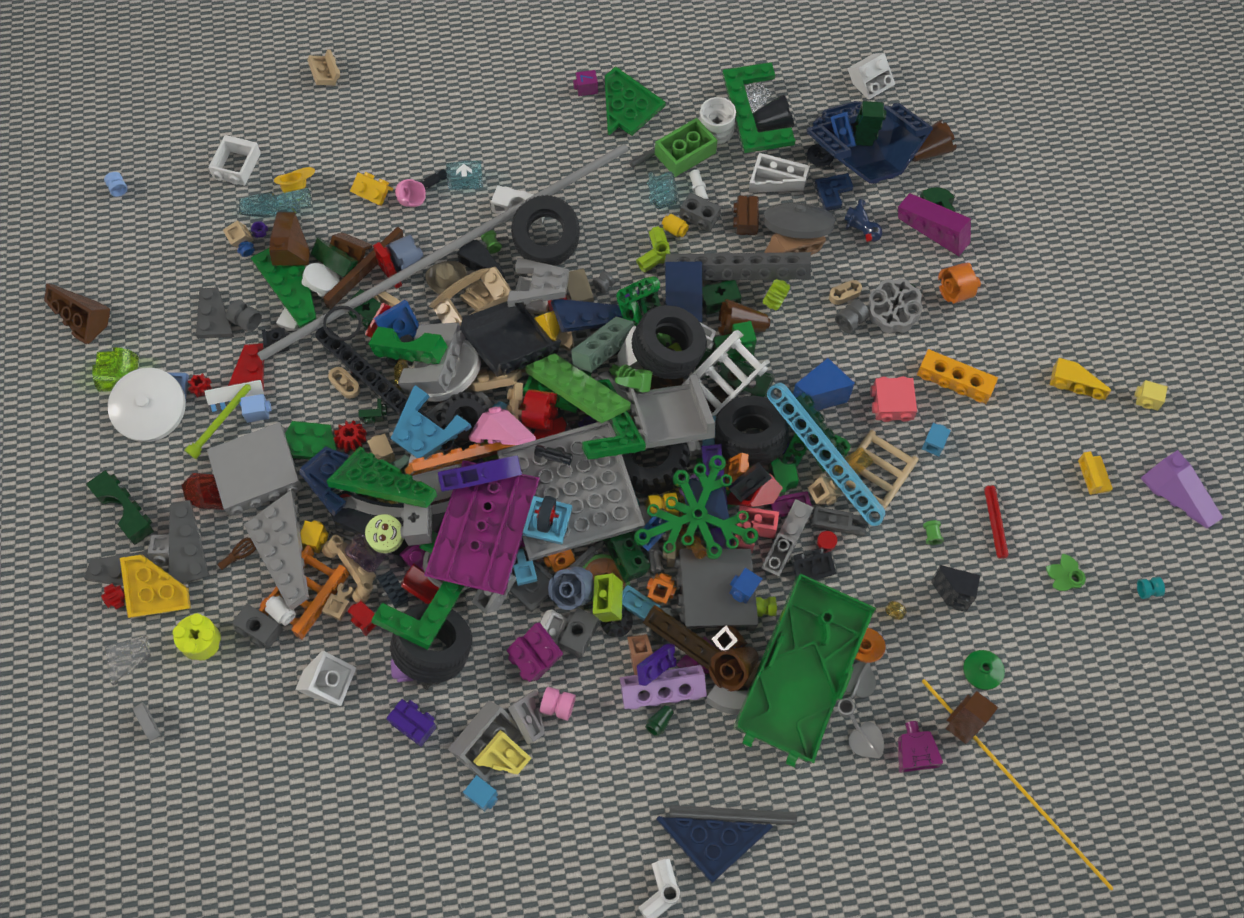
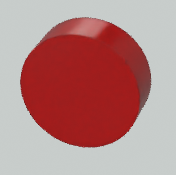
[817,531,837,551]

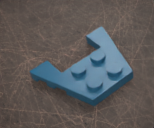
[391,385,472,459]

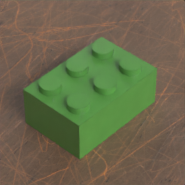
[655,118,718,177]

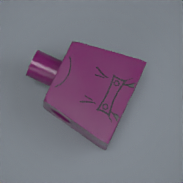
[898,721,943,773]

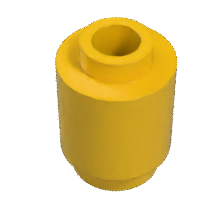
[662,214,689,238]

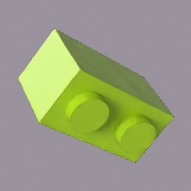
[593,573,623,622]

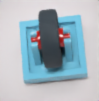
[523,496,573,545]

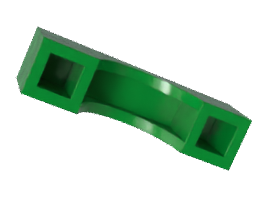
[368,327,448,364]

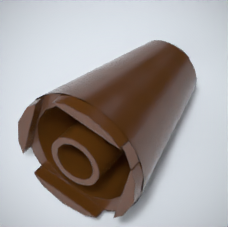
[912,119,957,162]
[718,299,770,336]
[709,646,759,692]

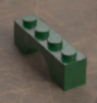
[86,470,154,545]

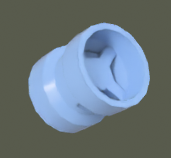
[104,172,128,197]

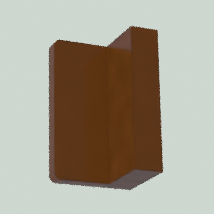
[330,232,372,264]

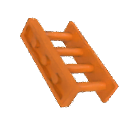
[259,545,350,640]

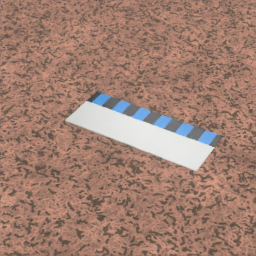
[204,380,265,412]

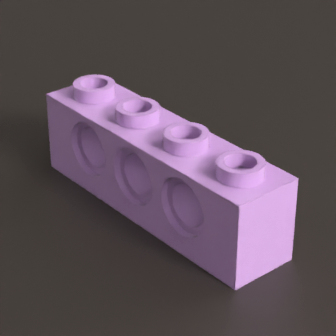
[620,665,707,709]

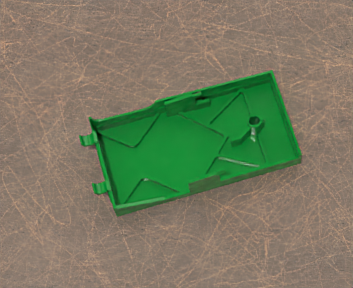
[733,574,876,768]

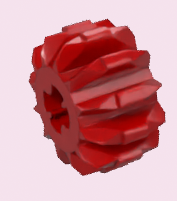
[334,420,367,453]

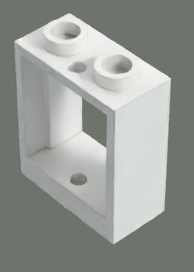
[208,135,261,186]

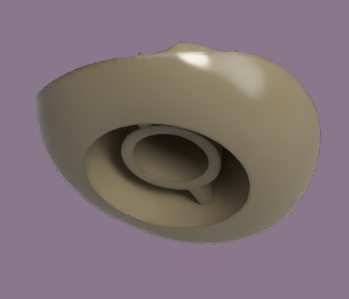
[425,261,467,295]

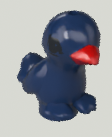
[844,199,883,242]

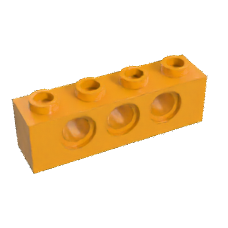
[917,349,998,404]

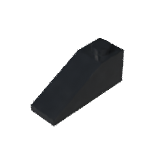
[457,240,505,279]

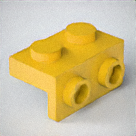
[350,172,394,206]

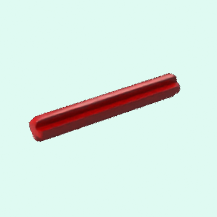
[984,485,1009,559]

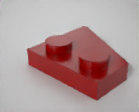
[373,242,402,289]

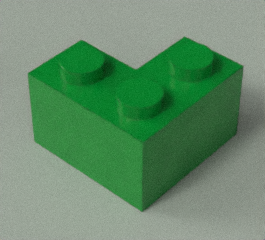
[712,321,757,365]

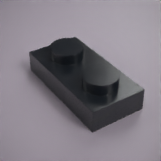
[728,462,772,502]

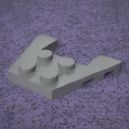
[507,258,569,307]

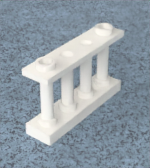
[682,330,770,416]

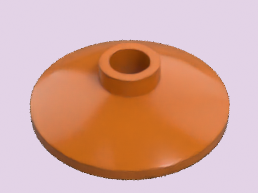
[855,628,886,663]

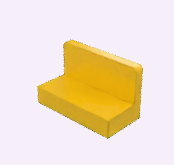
[1078,451,1113,495]

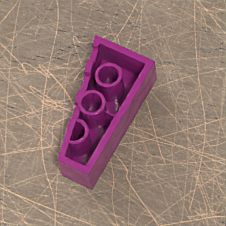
[898,193,971,256]

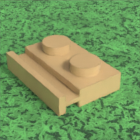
[460,280,494,310]

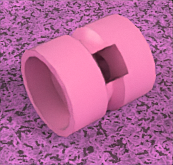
[540,687,576,721]

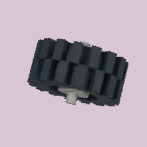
[377,570,410,609]

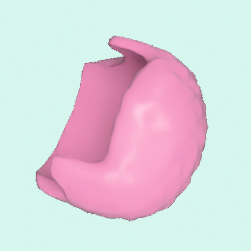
[395,179,426,207]

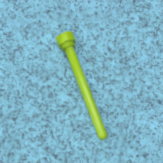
[184,384,251,459]

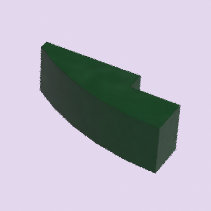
[311,237,358,277]

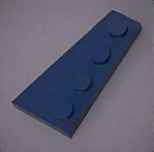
[551,299,623,333]

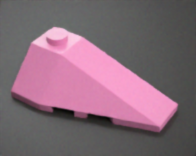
[469,407,536,445]

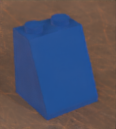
[793,358,855,413]

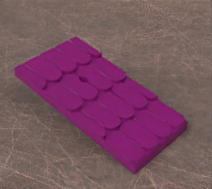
[424,460,540,595]

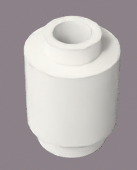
[265,596,296,626]

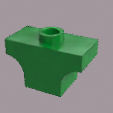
[768,458,799,496]

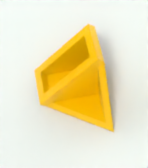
[534,311,560,341]

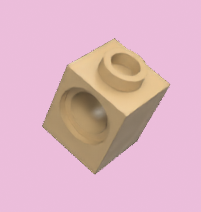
[223,220,254,248]
[367,434,396,463]

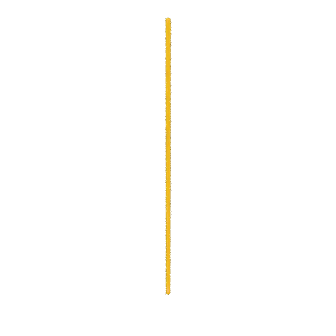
[922,679,1113,890]

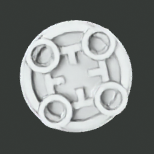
[302,263,340,297]

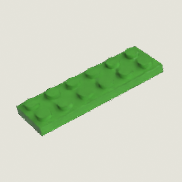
[526,353,631,423]

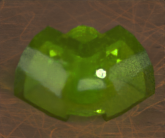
[92,347,139,392]

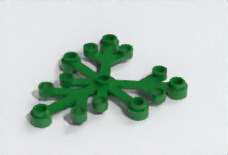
[634,455,758,560]

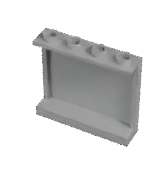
[626,374,715,448]
[207,422,304,516]

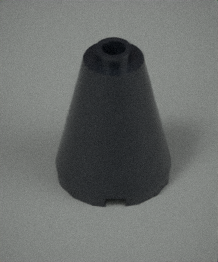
[752,95,795,132]

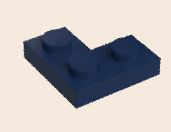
[814,173,854,211]

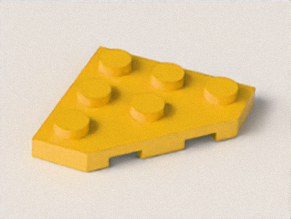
[120,555,191,618]

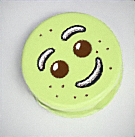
[365,514,404,553]

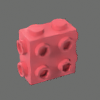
[870,376,917,422]

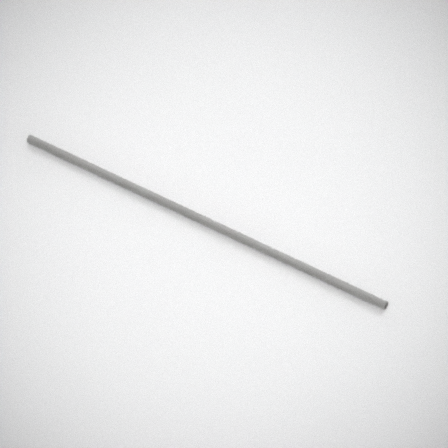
[257,144,628,361]

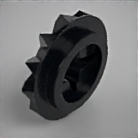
[807,144,834,168]
[601,607,633,637]

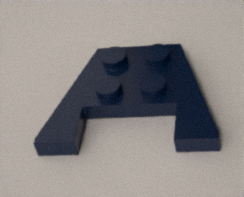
[300,447,349,516]

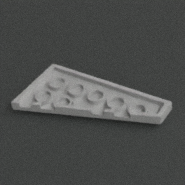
[244,490,309,610]

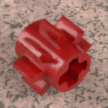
[188,373,212,398]
[101,583,125,609]

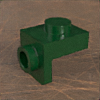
[358,398,387,425]

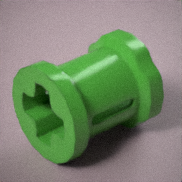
[481,230,502,254]
[923,520,944,545]

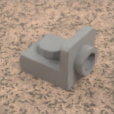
[147,534,169,566]

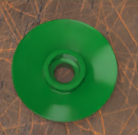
[963,650,1005,690]

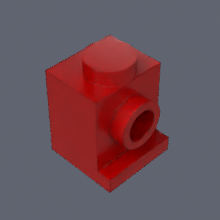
[348,600,377,636]

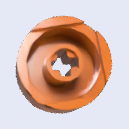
[938,262,981,304]

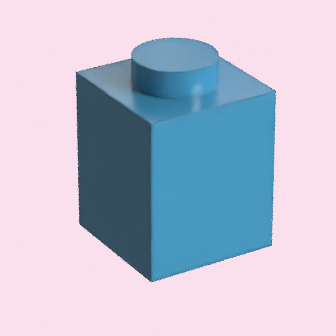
[921,423,951,457]
[463,775,498,812]

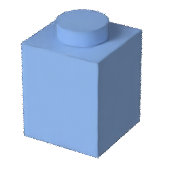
[241,394,272,423]

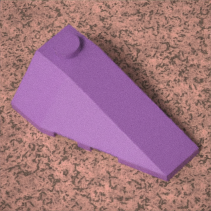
[1141,450,1223,529]

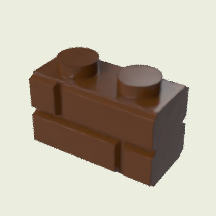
[733,196,759,235]

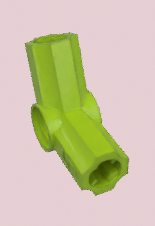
[636,226,671,273]

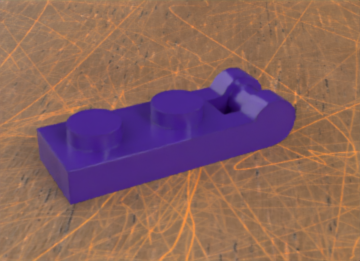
[637,644,677,686]

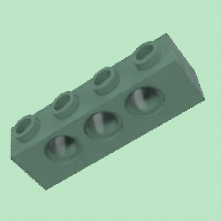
[571,317,634,372]

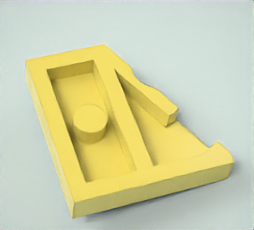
[473,730,532,775]

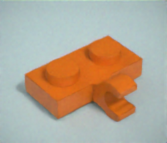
[724,453,749,490]

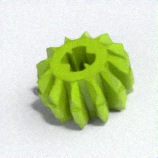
[763,279,790,311]

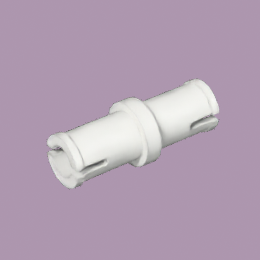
[689,170,709,201]

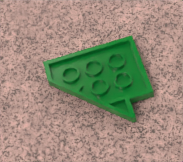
[605,66,666,136]

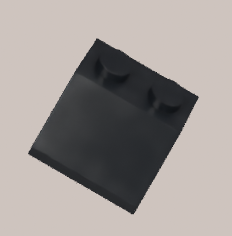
[931,565,980,611]

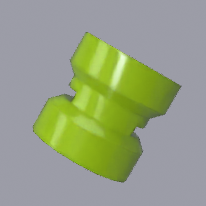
[756,596,777,617]

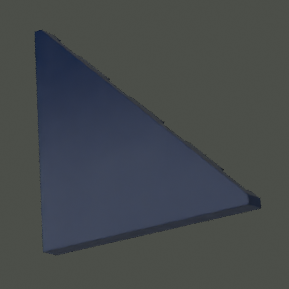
[656,816,773,884]

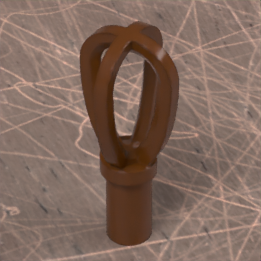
[217,537,256,570]

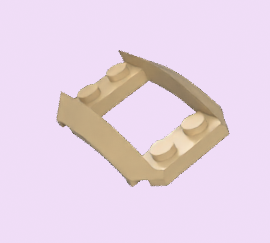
[429,267,512,326]

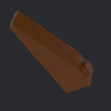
[269,212,310,265]
[44,283,110,344]

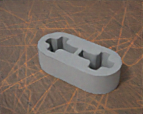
[133,702,161,741]

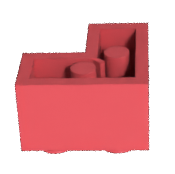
[734,506,779,554]

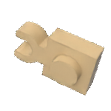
[322,583,354,621]

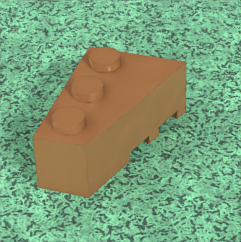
[764,233,826,255]

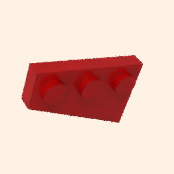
[228,343,265,391]

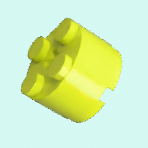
[173,613,221,661]

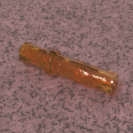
[679,524,707,559]

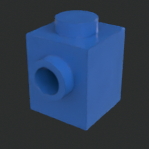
[730,568,762,604]

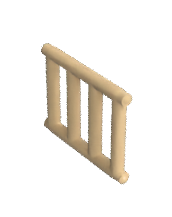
[840,430,919,509]

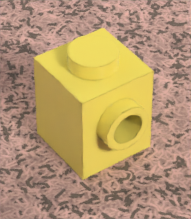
[1135,380,1168,411]

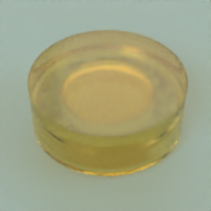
[885,601,907,620]

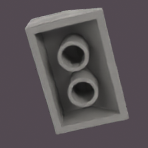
[448,700,522,781]

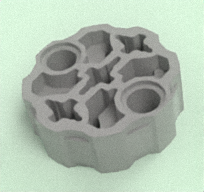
[868,278,923,334]

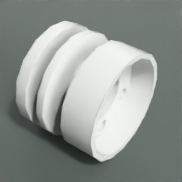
[699,97,736,144]

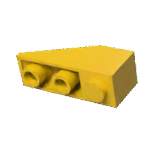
[1050,358,1111,400]

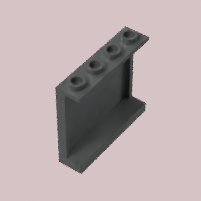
[674,549,758,631]

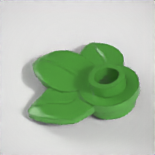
[1046,554,1086,591]

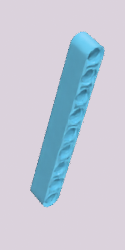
[767,383,885,526]

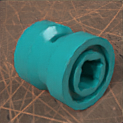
[1137,577,1165,599]

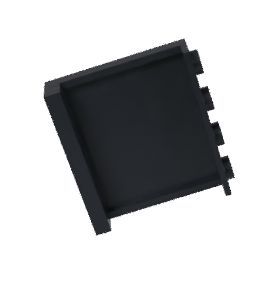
[460,301,561,377]

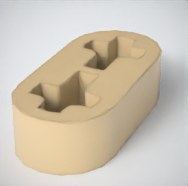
[829,280,862,305]

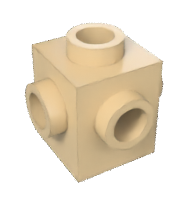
[807,476,842,505]

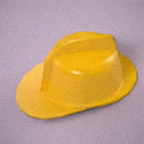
[274,167,315,196]

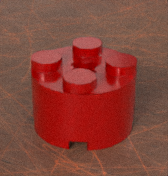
[521,390,558,431]

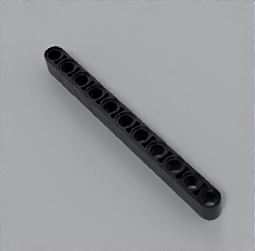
[315,326,459,455]

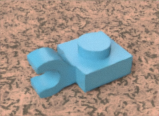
[513,549,537,586]

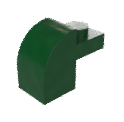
[920,187,955,212]

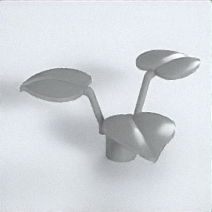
[826,662,884,759]

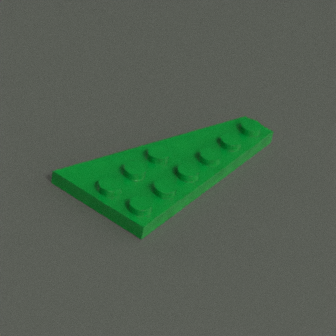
[251,248,317,328]

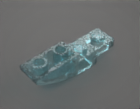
[239,188,311,217]

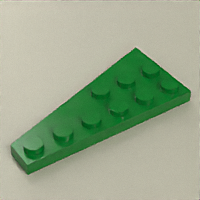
[327,447,437,508]

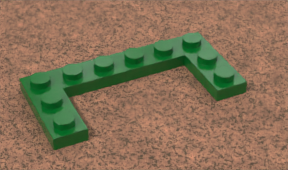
[722,62,796,153]
[554,379,646,460]
[371,531,466,650]

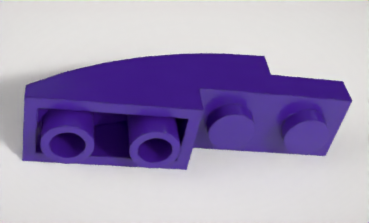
[438,455,522,492]

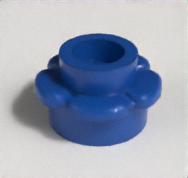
[237,241,255,257]

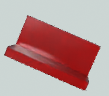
[401,564,439,604]

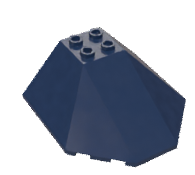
[807,101,933,184]

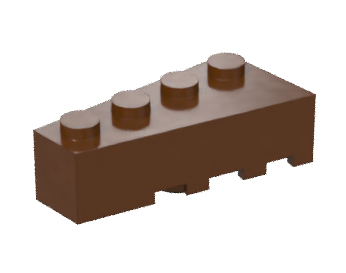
[945,691,998,744]

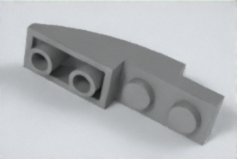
[761,499,813,577]

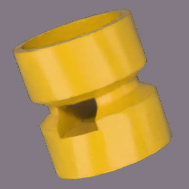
[647,492,679,518]

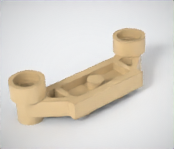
[322,535,376,604]

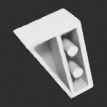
[749,153,810,193]

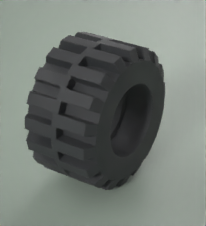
[441,392,489,442]

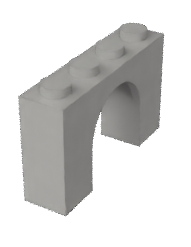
[398,322,465,395]

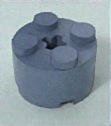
[386,235,424,273]
[548,566,594,610]

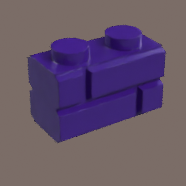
[386,699,437,747]

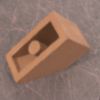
[627,634,653,675]

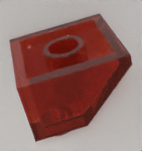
[181,473,224,510]

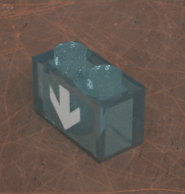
[446,160,483,190]

